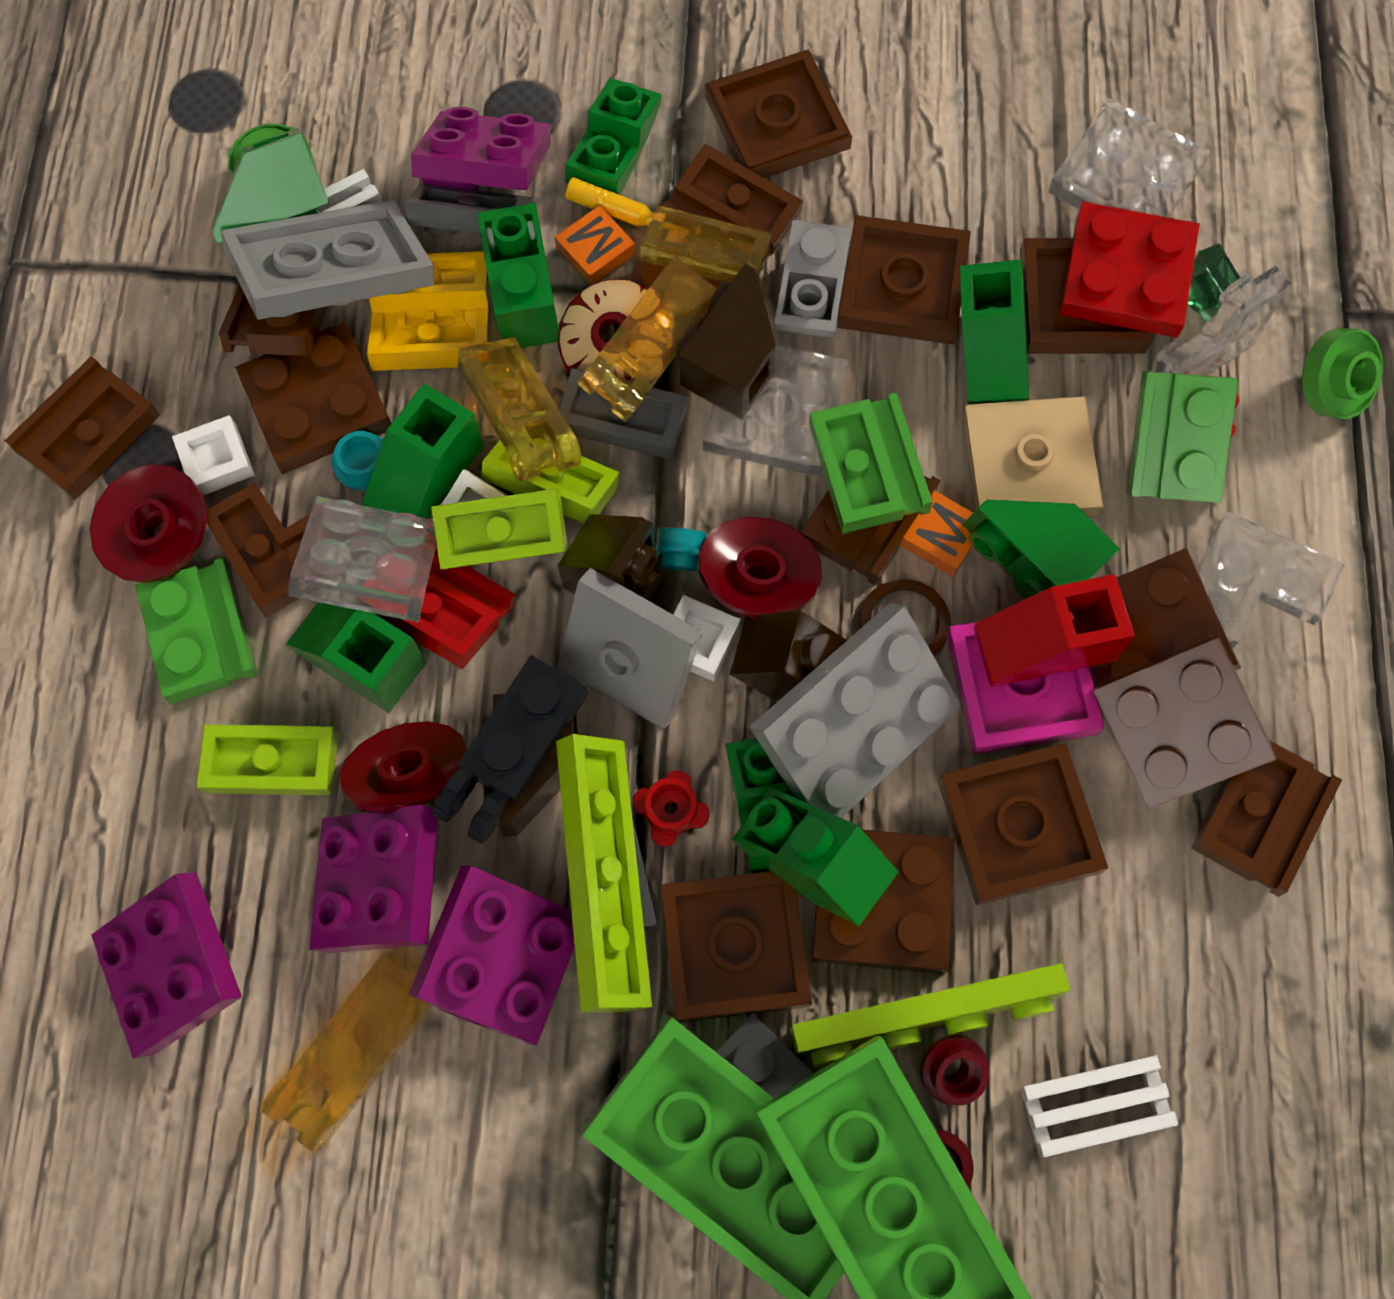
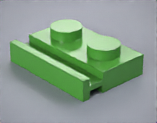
[1127,371,1239,503]
[809,392,933,534]
[135,557,259,705]

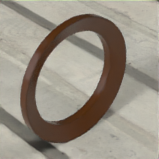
[859,579,951,657]

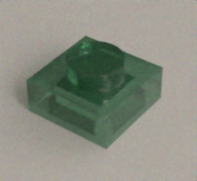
[1188,243,1249,330]

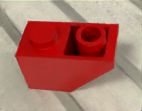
[973,574,1135,687]

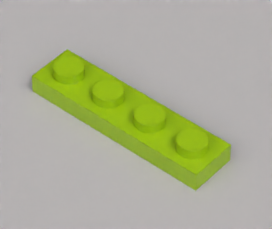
[556,734,652,1013]
[789,963,1071,1067]

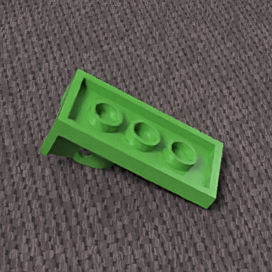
[579,1013,844,1299]
[753,1036,1032,1299]

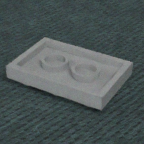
[221,200,434,320]
[750,603,962,818]

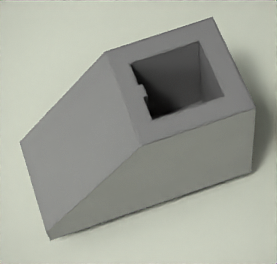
[774,220,852,338]

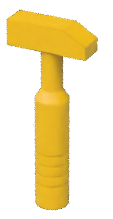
[565,177,692,259]

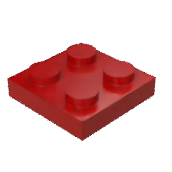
[1059,201,1200,338]

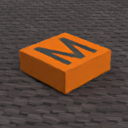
[554,205,636,286]
[901,490,973,577]

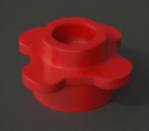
[633,770,710,847]

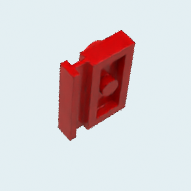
[358,534,516,670]

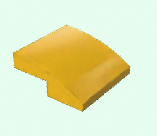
[367,251,491,371]

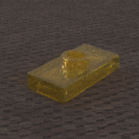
[640,205,771,282]

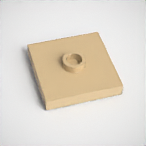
[962,396,1103,516]

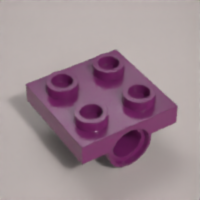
[411,107,551,191]
[309,805,438,953]
[408,865,575,1046]
[91,872,242,1059]

